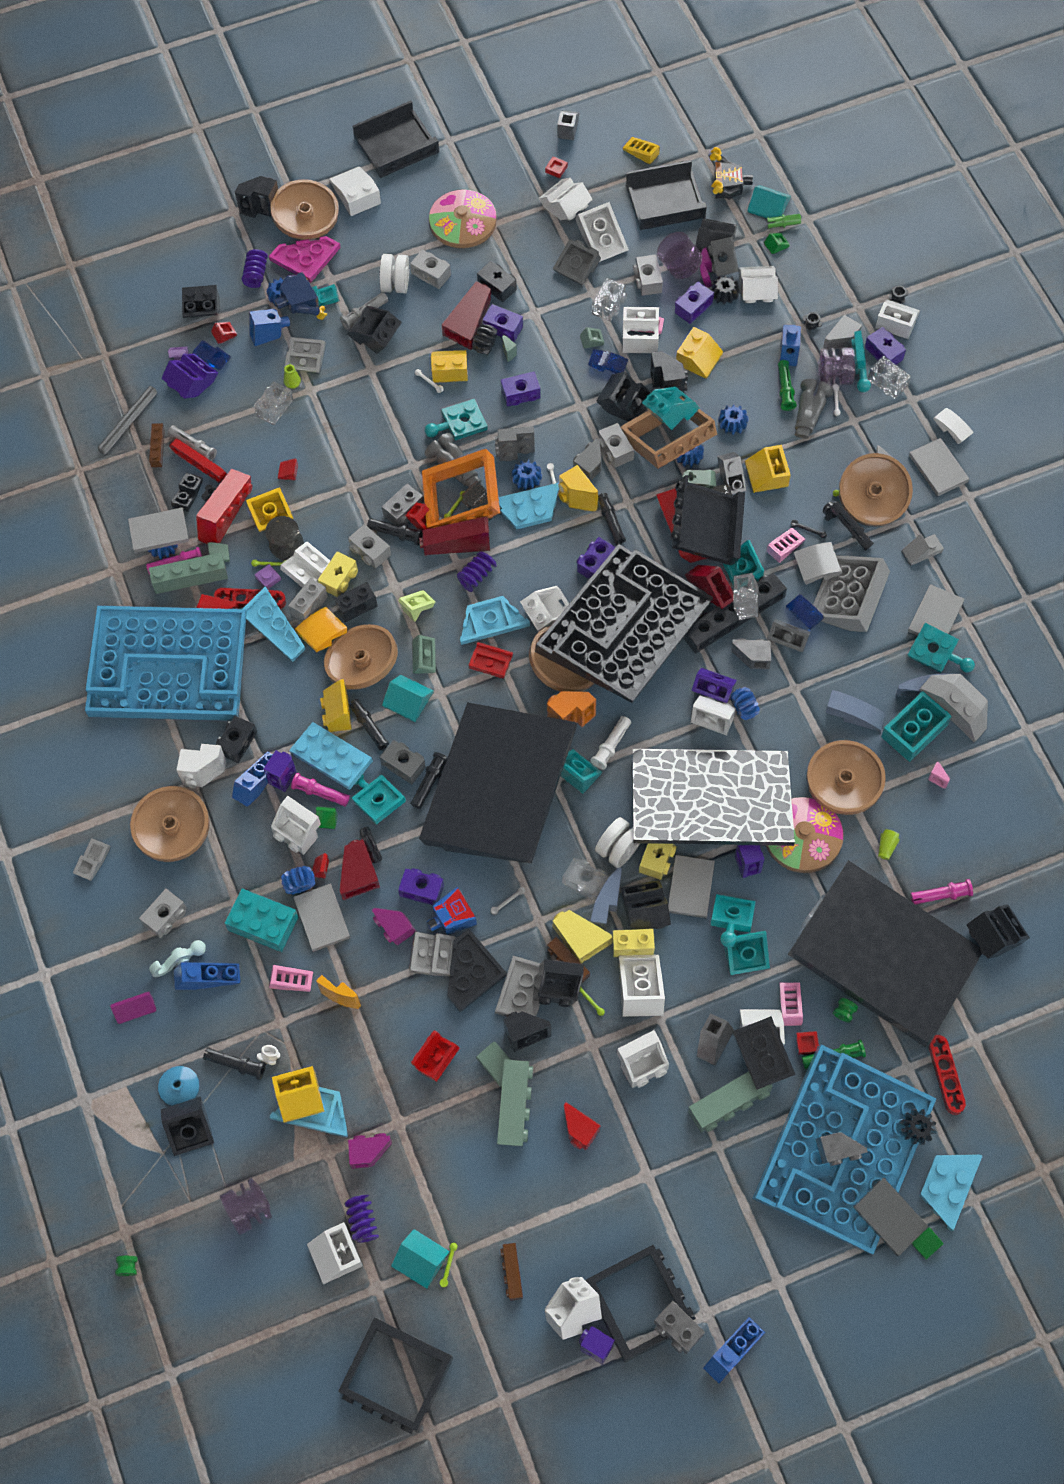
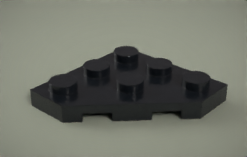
[447,929,507,1012]

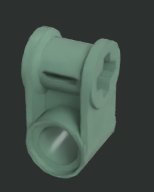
[683,470,717,490]

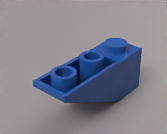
[232,751,273,807]
[174,962,241,990]
[703,1317,765,1384]

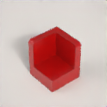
[405,502,430,530]

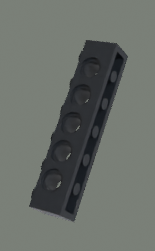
[683,572,787,654]

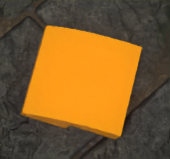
[295,607,347,652]
[316,975,361,1009]

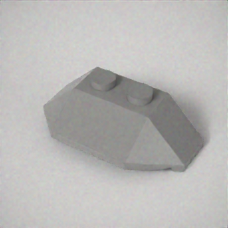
[919,674,988,742]

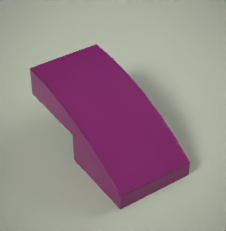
[700,248,713,288]

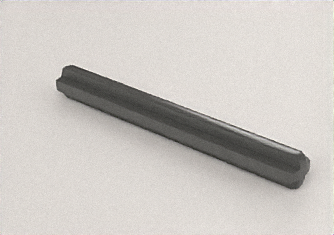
[98,386,157,455]

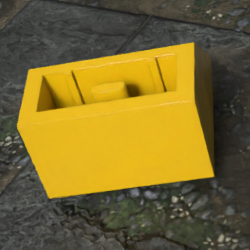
[745,445,791,493]
[272,1066,325,1123]

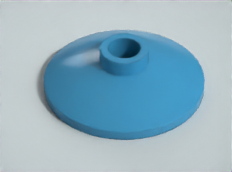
[158,1066,199,1106]

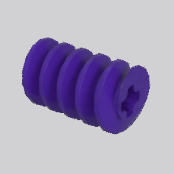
[242,249,268,288]
[457,552,497,592]
[344,1195,379,1243]

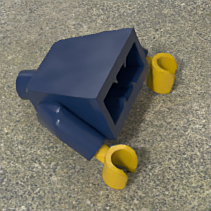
[274,272,328,320]

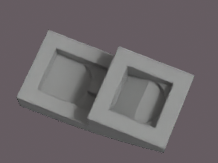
[73,838,111,881]

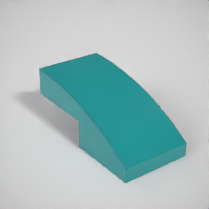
[312,284,340,306]

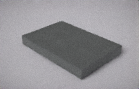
[853,1178,928,1256]

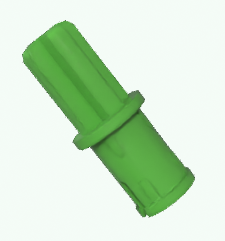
[767,214,801,229]

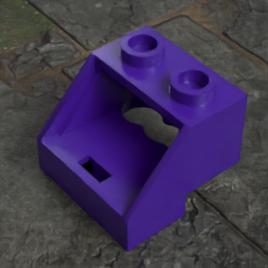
[161,353,218,399]

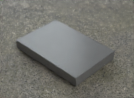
[909,438,969,496]
[128,508,189,553]
[908,584,965,636]
[668,855,715,919]
[294,883,350,952]
[495,956,540,1017]

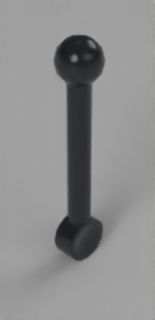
[791,520,827,539]

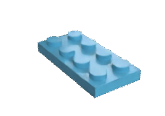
[289,722,373,790]

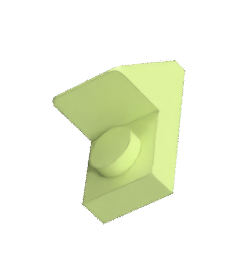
[398,590,435,622]

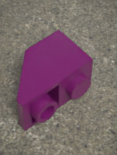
[372,908,417,946]
[348,1133,392,1169]

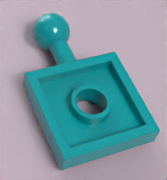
[852,331,871,393]
[424,399,488,441]
[907,623,975,673]
[352,774,406,825]
[711,894,756,947]

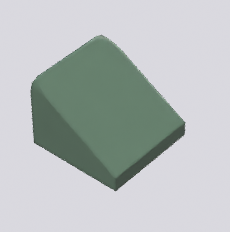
[580,327,605,348]
[502,335,517,362]
[208,542,230,562]

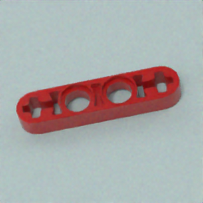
[169,439,227,483]
[214,588,286,609]
[928,1035,966,1115]

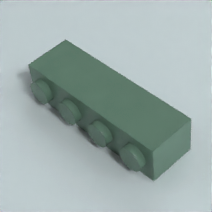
[149,552,228,594]
[497,1059,533,1146]
[688,1072,773,1133]

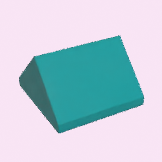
[747,185,791,219]
[723,540,764,591]
[382,675,434,722]
[561,749,602,794]
[724,931,770,975]
[391,1229,450,1289]

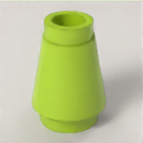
[283,364,301,389]
[878,829,900,860]

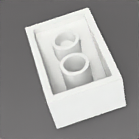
[329,167,381,216]
[575,202,629,262]
[619,955,665,1017]

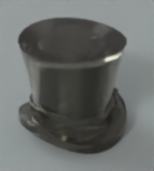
[265,516,304,561]

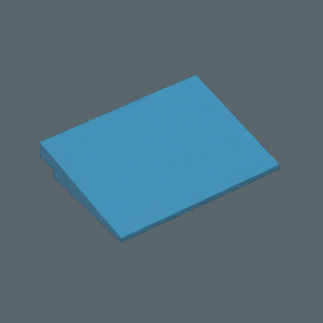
[85,606,247,721]
[752,1044,936,1254]

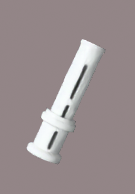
[591,716,631,770]

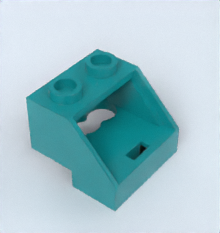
[642,387,700,430]

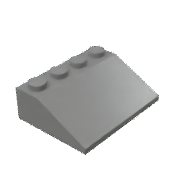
[809,556,890,632]

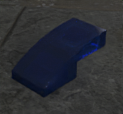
[192,340,231,370]
[588,349,628,374]
[786,594,824,630]

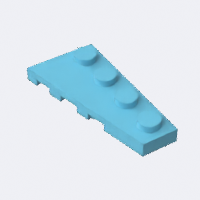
[242,586,306,662]

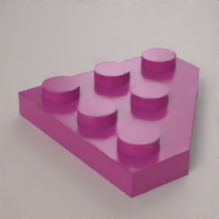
[269,236,341,283]

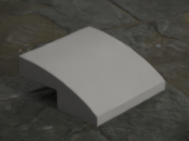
[285,337,326,373]
[794,542,842,585]
[409,932,456,976]

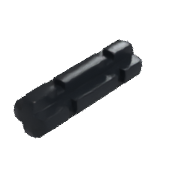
[359,827,382,863]

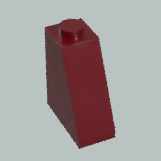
[684,565,737,609]
[340,839,380,900]

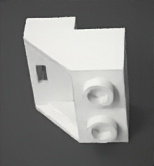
[539,178,593,221]
[739,266,778,303]
[623,307,659,353]
[520,586,569,632]
[177,744,227,788]
[271,796,321,855]
[617,1030,669,1088]
[545,1277,602,1340]

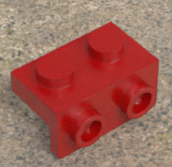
[411,1030,460,1082]

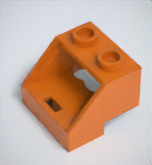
[547,691,596,727]

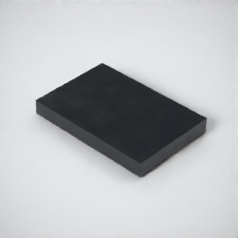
[732,1016,796,1090]

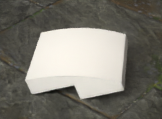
[280,542,330,588]

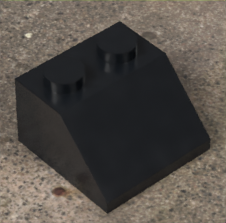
[503,1011,551,1052]
[161,1096,214,1156]

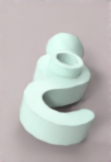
[149,940,206,977]

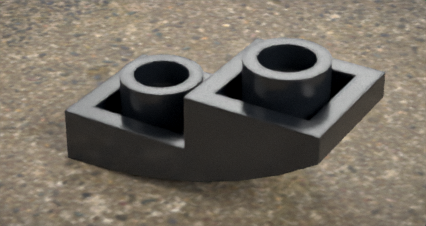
[171,473,203,512]

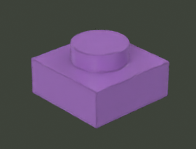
[168,346,188,360]
[255,564,281,589]

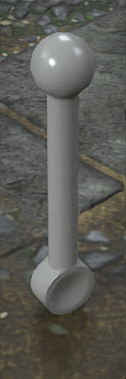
[490,887,525,915]

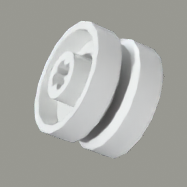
[380,254,409,293]
[595,817,640,868]

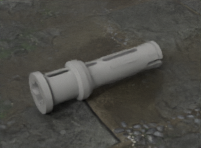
[340,292,389,330]
[168,425,217,461]

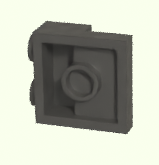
[553,239,601,286]
[495,426,535,461]

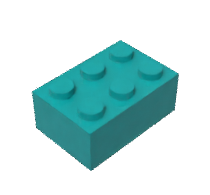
[881,691,952,762]
[224,888,299,952]

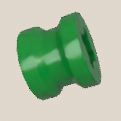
[833,998,858,1023]
[115,1255,138,1277]

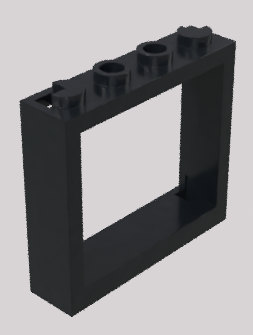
[585,1244,696,1363]
[338,1317,453,1434]

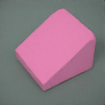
[928,762,950,789]

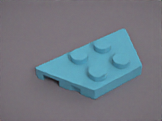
[498,483,559,530]
[460,596,530,645]
[270,1087,348,1138]
[920,1155,982,1231]

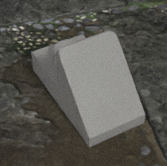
[902,534,944,566]

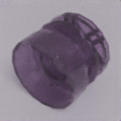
[657,232,703,279]
[818,347,855,385]
[220,1178,272,1235]

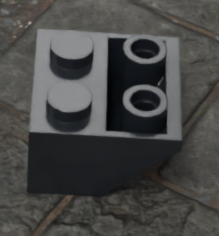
[182,285,220,318]

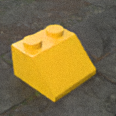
[676,327,723,379]
[431,350,468,383]
[558,465,598,512]
[246,487,293,532]
[320,679,352,732]

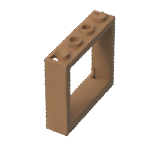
[621,397,717,469]

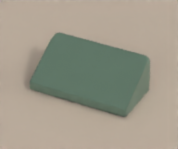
[412,635,436,674]
[476,1041,511,1088]

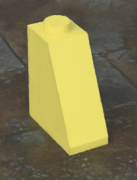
[552,910,613,963]

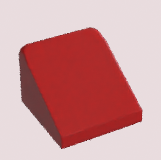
[211,322,237,344]
[278,459,298,480]
[312,853,330,879]

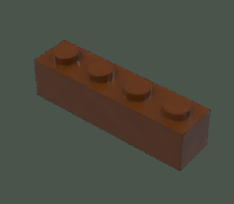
[149,423,165,467]
[547,937,590,984]
[500,1243,523,1301]

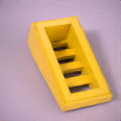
[623,137,660,164]

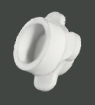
[257,1045,280,1065]

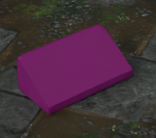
[110,992,157,1024]

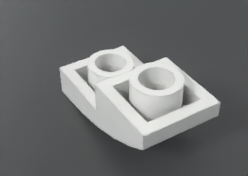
[933,408,974,444]

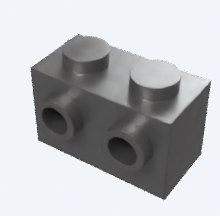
[382,483,424,526]
[654,1301,705,1354]

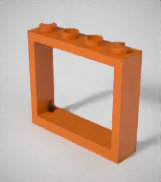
[422,449,500,529]

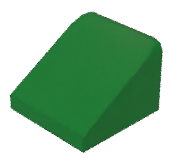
[764,233,790,254]
[316,807,338,829]
[911,1227,944,1260]

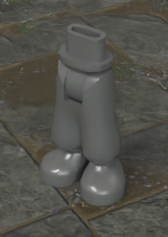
[795,379,834,439]
[425,433,481,490]

